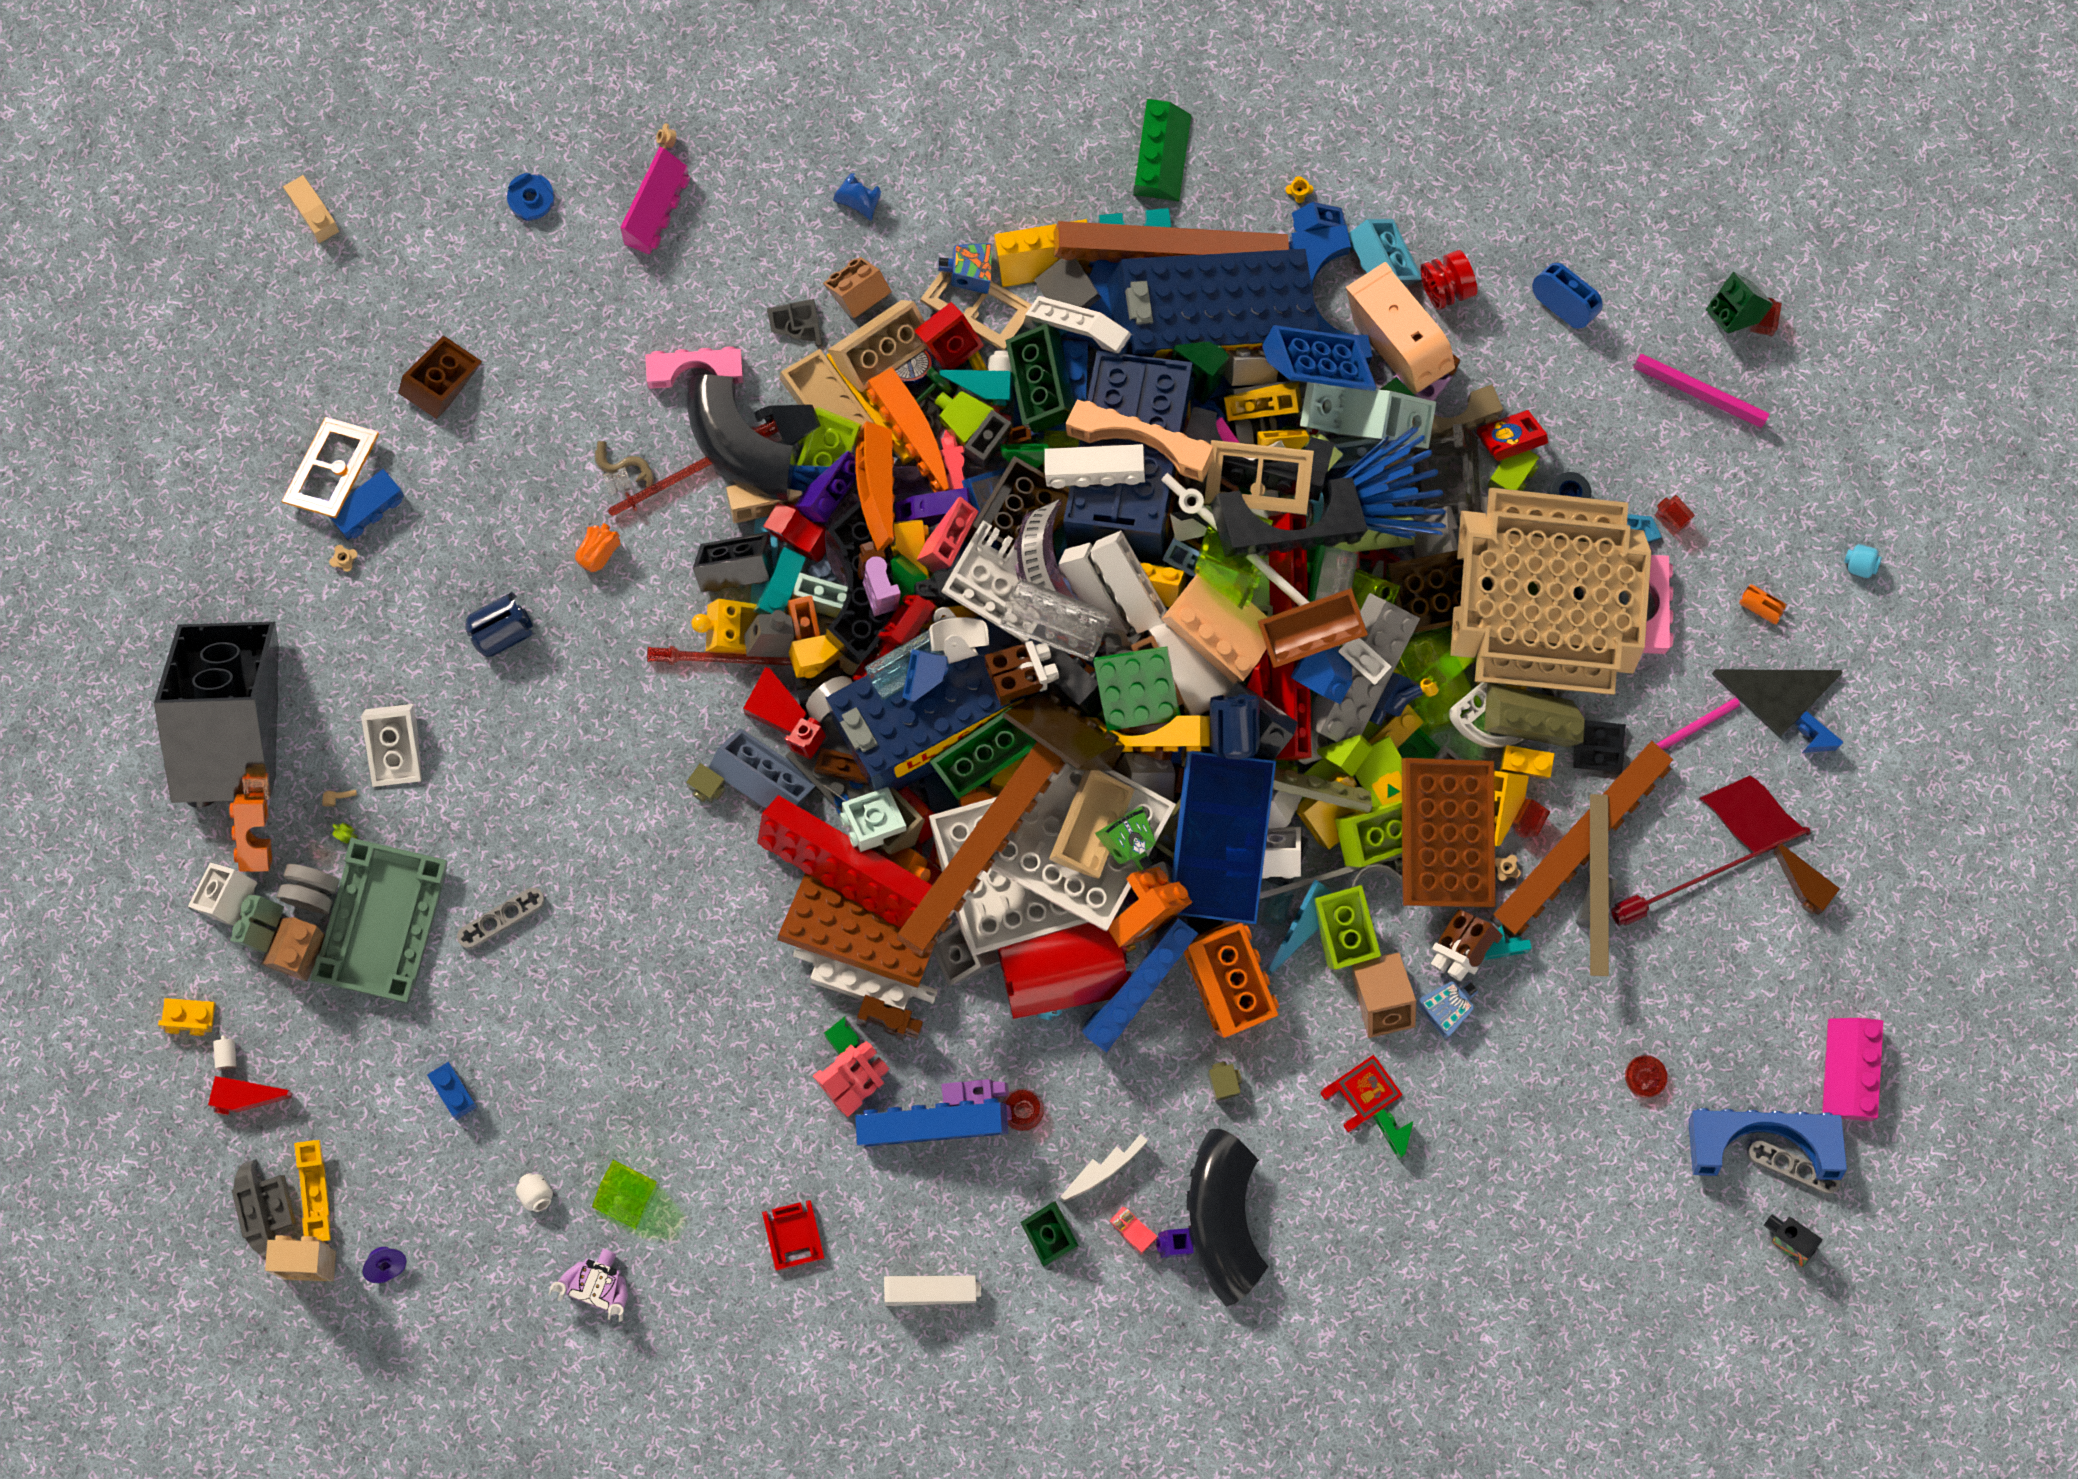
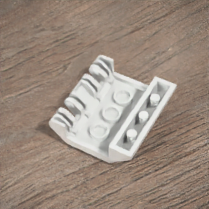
[941,520,1065,643]

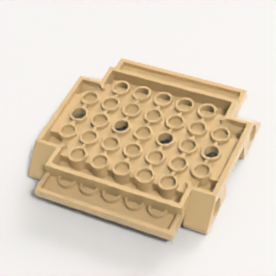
[1450,488,1651,695]

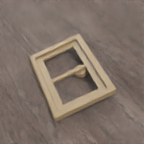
[920,257,1032,351]
[1204,440,1314,515]

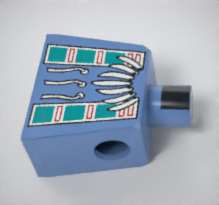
[1416,981,1478,1040]

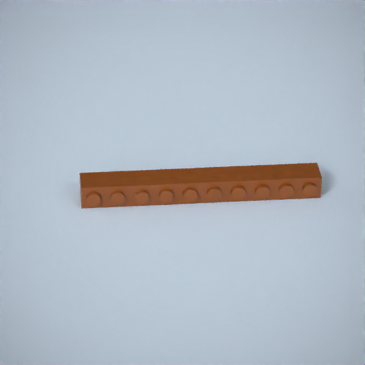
[1053,221,1289,263]
[1490,740,1674,939]
[897,741,1066,957]

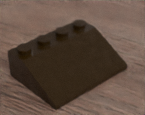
[965,456,1070,554]
[1386,550,1485,633]
[1002,692,1125,771]

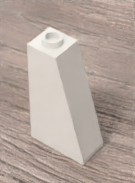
[884,1276,981,1306]

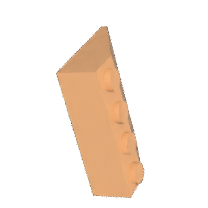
[1161,563,1267,683]

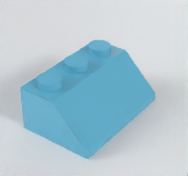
[1348,219,1422,287]

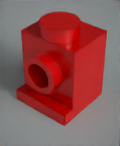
[784,718,826,759]

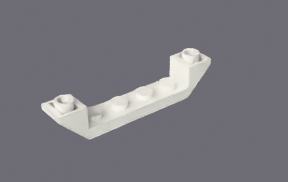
[1023,296,1132,353]

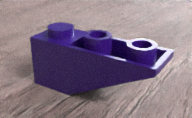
[795,451,856,522]
[895,488,970,528]

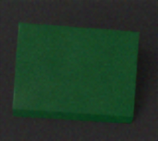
[1020,1201,1079,1267]

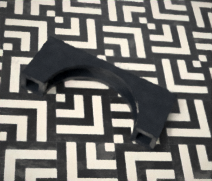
[1185,406,1335,502]
[1210,477,1368,559]

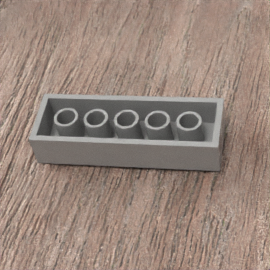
[1311,593,1420,742]

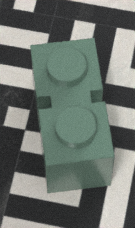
[230,894,284,953]

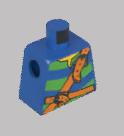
[938,243,992,294]

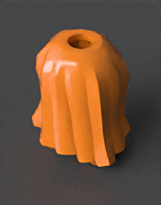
[575,523,621,572]

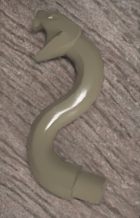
[595,441,654,488]

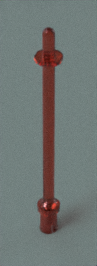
[608,418,779,516]
[647,646,841,667]

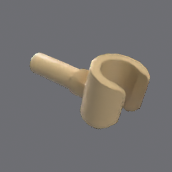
[322,790,357,807]

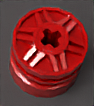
[1420,250,1478,310]

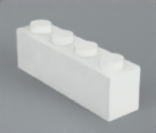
[1045,444,1145,488]
[1090,531,1167,634]
[1059,543,1131,634]

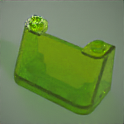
[1396,627,1481,737]

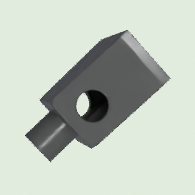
[744,610,794,657]

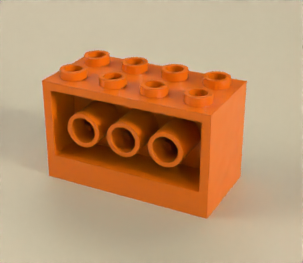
[1183,921,1279,1038]

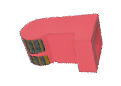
[1109,1207,1158,1255]

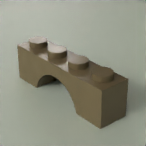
[1412,384,1503,448]

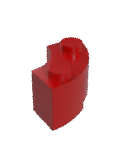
[763,502,828,563]

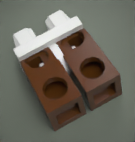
[985,641,1059,706]
[1431,909,1503,982]

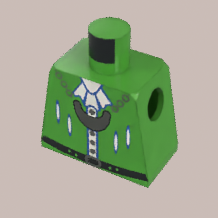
[1095,806,1156,871]

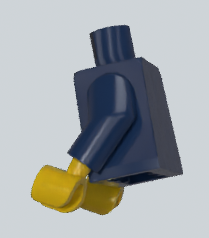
[1369,668,1439,726]

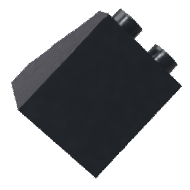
[154,621,279,808]

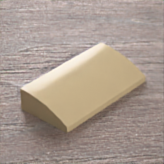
[779,349,873,427]
[1049,770,1135,879]

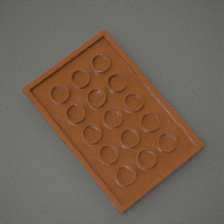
[1401,758,1496,908]
[777,873,941,988]

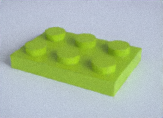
[797,407,862,466]

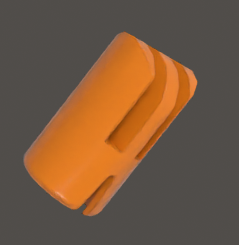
[1739,584,1787,625]

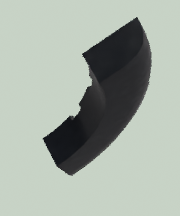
[687,375,795,502]
[825,501,894,665]
[1186,1129,1269,1307]

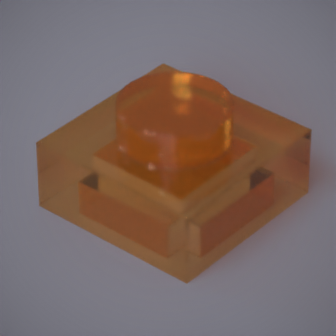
[242,773,271,800]

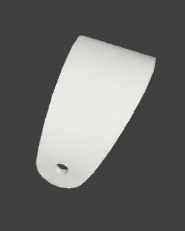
[933,607,978,664]
[929,617,989,652]

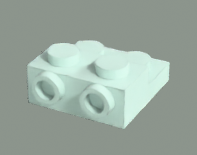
[840,787,906,852]

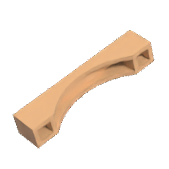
[1066,399,1214,482]

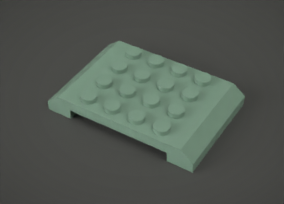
[310,838,448,1004]

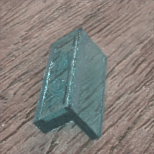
[865,630,941,700]

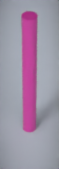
[1656,697,1740,751]

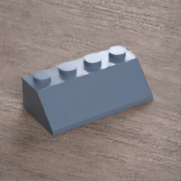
[708,728,816,808]

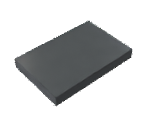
[1034,258,1102,309]

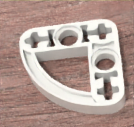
[1449,682,1524,748]

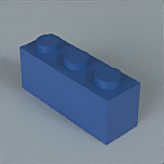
[328,469,404,540]

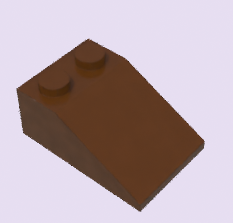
[398,335,482,419]

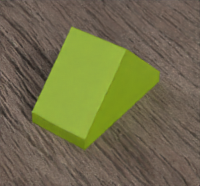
[1317,735,1372,777]

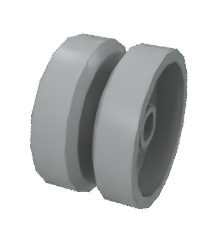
[276,864,340,914]

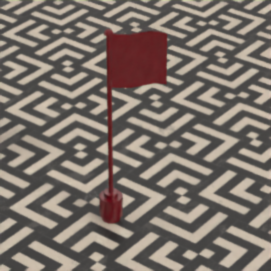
[1611,775,1811,926]

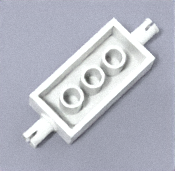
[793,947,938,1013]

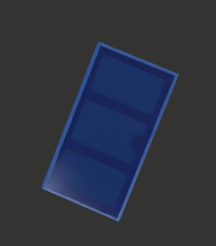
[1171,751,1276,924]

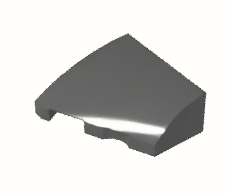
[767,299,822,345]

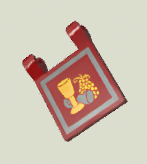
[1320,1054,1403,1132]

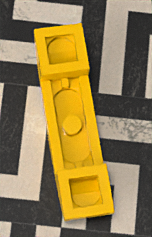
[294,1140,331,1241]

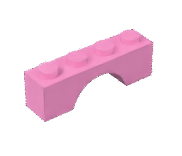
[645,346,743,389]
[1643,555,1673,654]

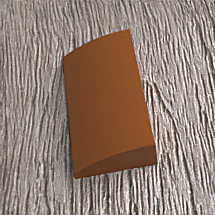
[1257,588,1368,668]

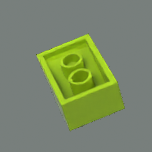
[1335,800,1402,867]
[1314,885,1381,970]

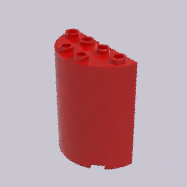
[997,916,1131,1019]

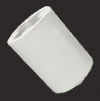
[213,1036,237,1070]

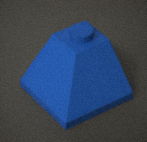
[1290,646,1352,704]

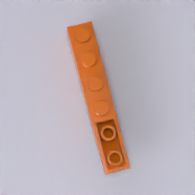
[866,367,949,493]
[856,421,895,551]

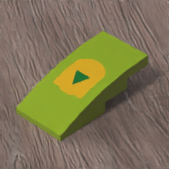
[1354,735,1402,807]

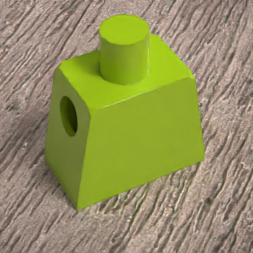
[935,391,994,449]

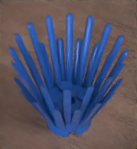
[1339,427,1446,540]

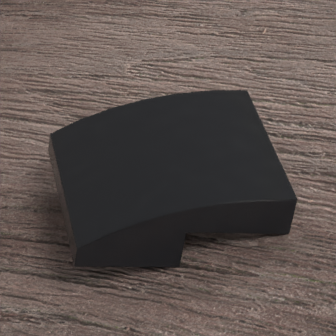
[1573,720,1626,773]

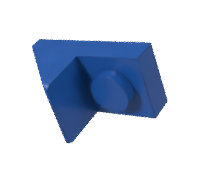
[1795,711,1843,753]

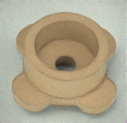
[656,123,676,149]
[329,545,357,572]
[1495,855,1521,881]

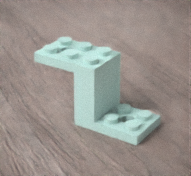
[1300,382,1436,449]

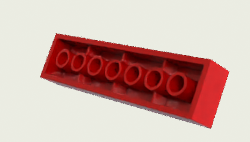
[757,795,933,929]

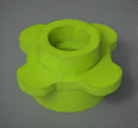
[332,822,358,844]

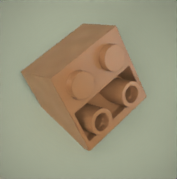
[823,257,892,318]

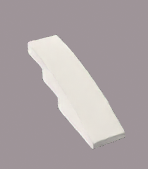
[1060,1134,1148,1203]

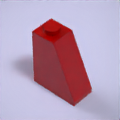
[743,667,807,736]

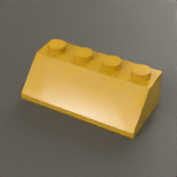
[994,219,1092,287]
[1140,563,1188,607]

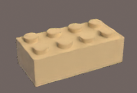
[265,1235,336,1282]

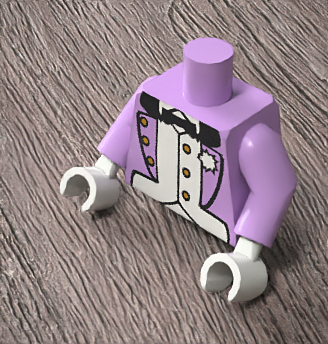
[548,1249,628,1322]

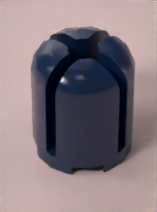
[465,592,535,657]
[1210,694,1260,760]

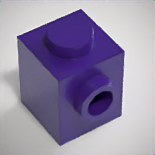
[1156,1228,1194,1258]

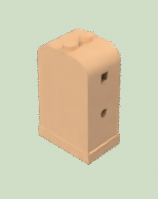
[1346,262,1455,394]

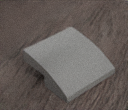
[1413,506,1458,558]

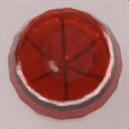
[1625,1055,1668,1098]
[1002,1088,1044,1131]

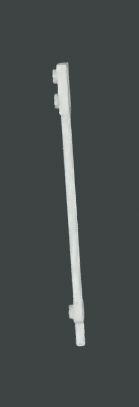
[1161,473,1391,685]

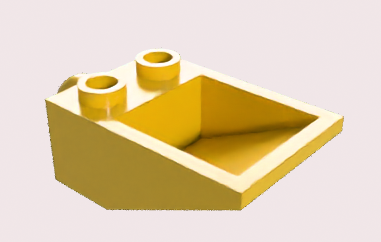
[691,598,785,655]

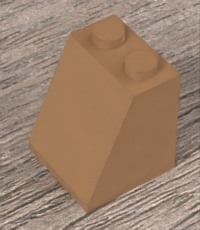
[261,917,325,982]
[1352,953,1416,1038]

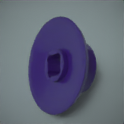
[362,1247,407,1283]

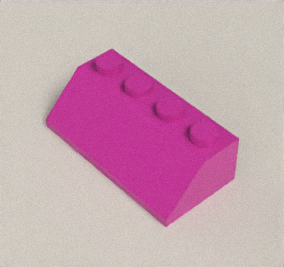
[620,146,690,255]
[1822,1018,1884,1122]

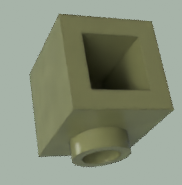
[686,763,726,803]
[1207,1062,1242,1102]

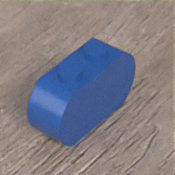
[1532,263,1603,329]

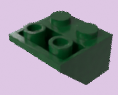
[1705,272,1773,334]

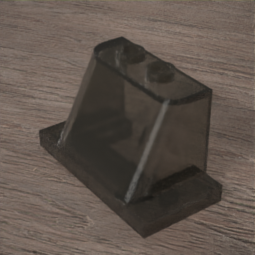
[1408,423,1482,517]

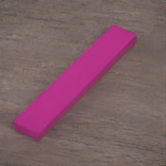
[1633,354,1770,428]

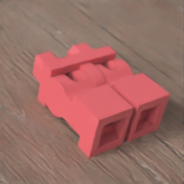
[939,436,964,490]
[813,1041,889,1117]

